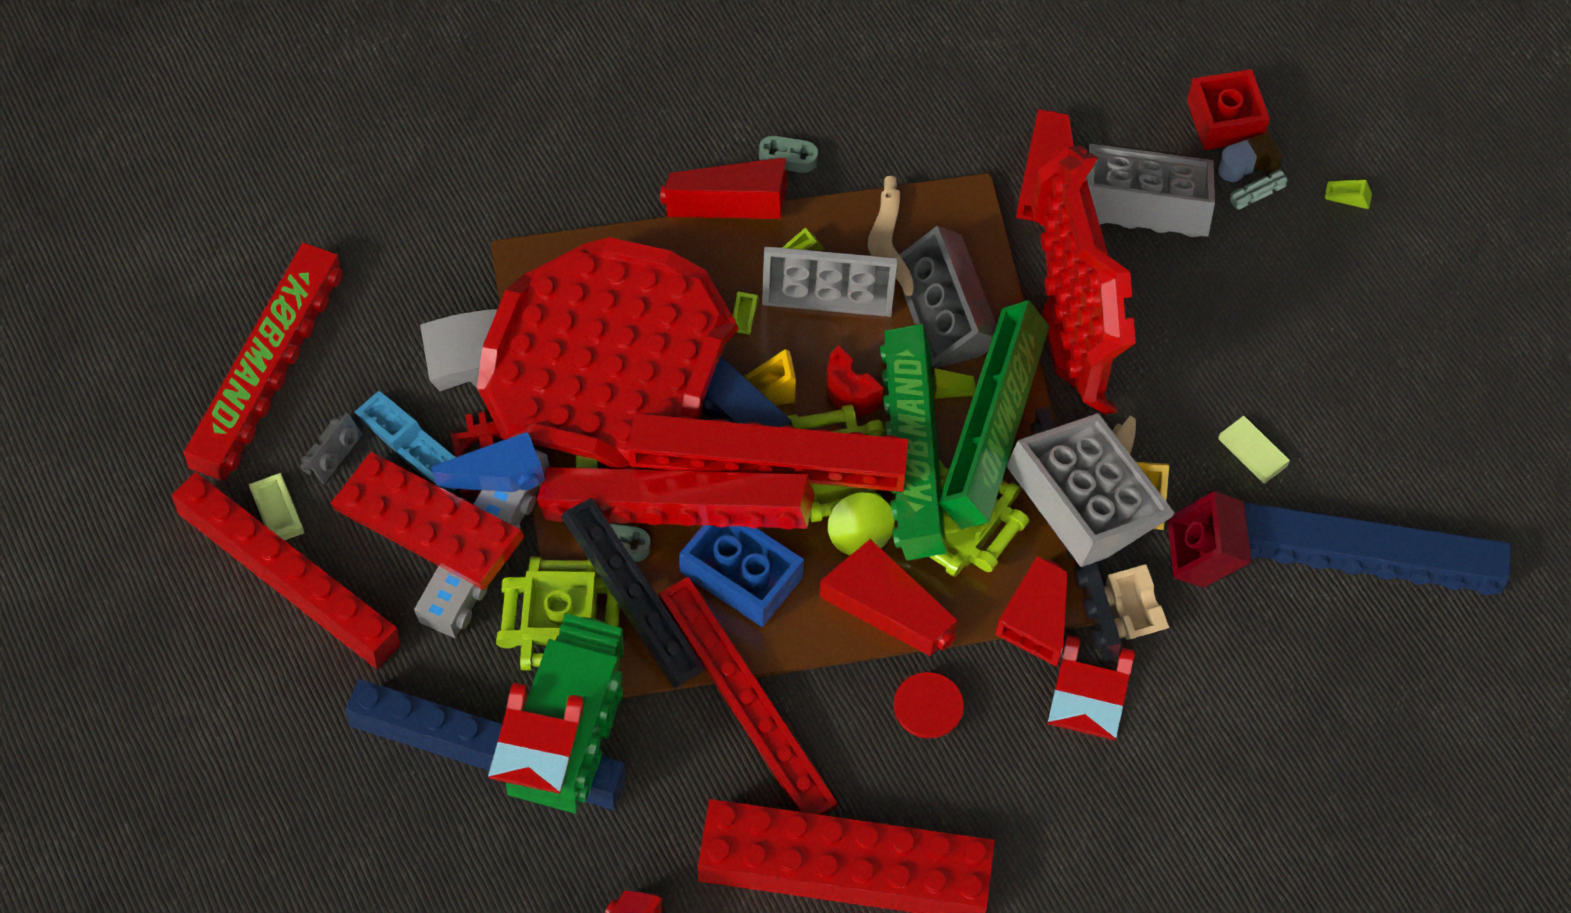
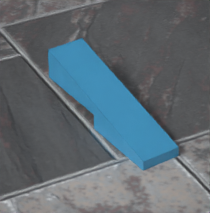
[355,391,456,493]

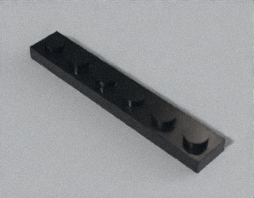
[561,498,706,689]

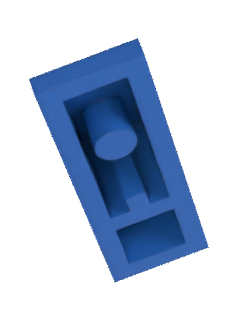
[431,432,545,492]

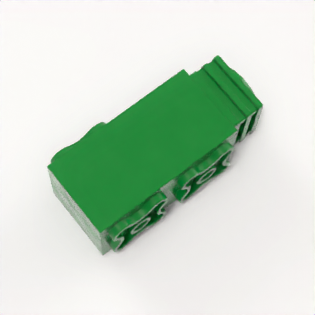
[506,613,624,814]

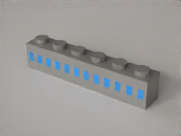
[414,449,550,639]

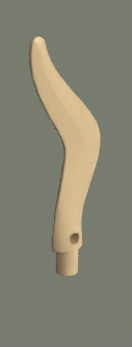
[868,176,914,296]

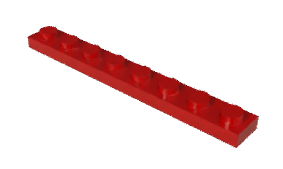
[659,577,838,815]

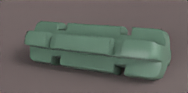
[1229,170,1288,209]

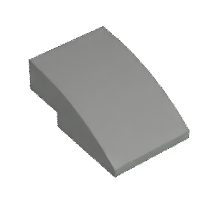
[420,309,497,391]

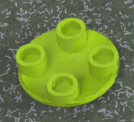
[828,492,895,555]

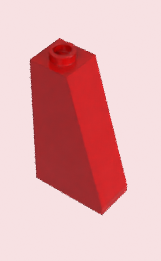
[1016,109,1073,222]
[660,158,788,219]
[819,539,958,657]

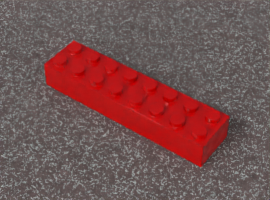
[698,799,995,913]

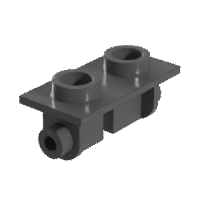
[300,413,363,484]

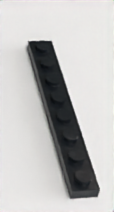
[1030,407,1121,661]

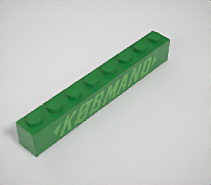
[939,300,1050,529]
[880,324,947,561]

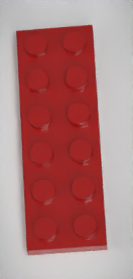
[330,452,525,590]

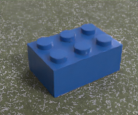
[679,525,804,628]

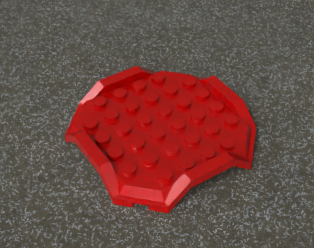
[1031,145,1136,415]
[477,237,739,470]

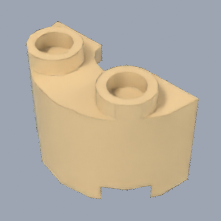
[1104,564,1169,640]

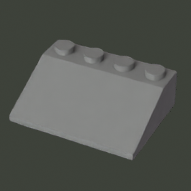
[1087,144,1215,237]
[762,247,897,317]
[1007,413,1175,567]

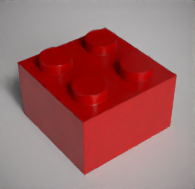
[1187,69,1270,150]

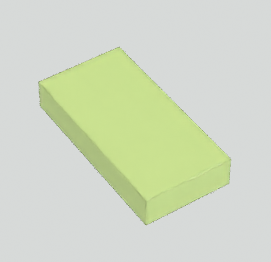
[1218,416,1290,484]
[249,473,304,540]

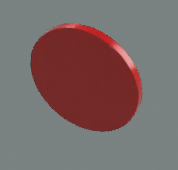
[894,672,964,739]

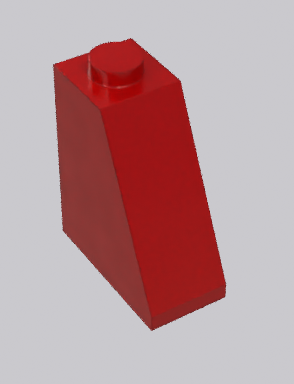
[995,556,1067,667]

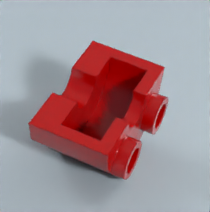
[826,345,883,418]

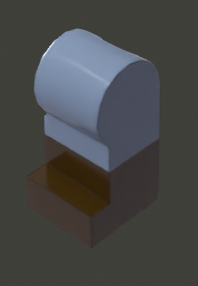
[1218,132,1283,182]

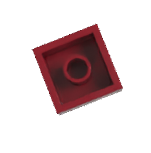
[1168,491,1251,588]

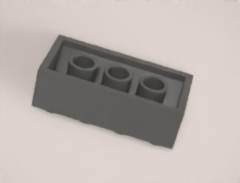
[899,225,997,368]

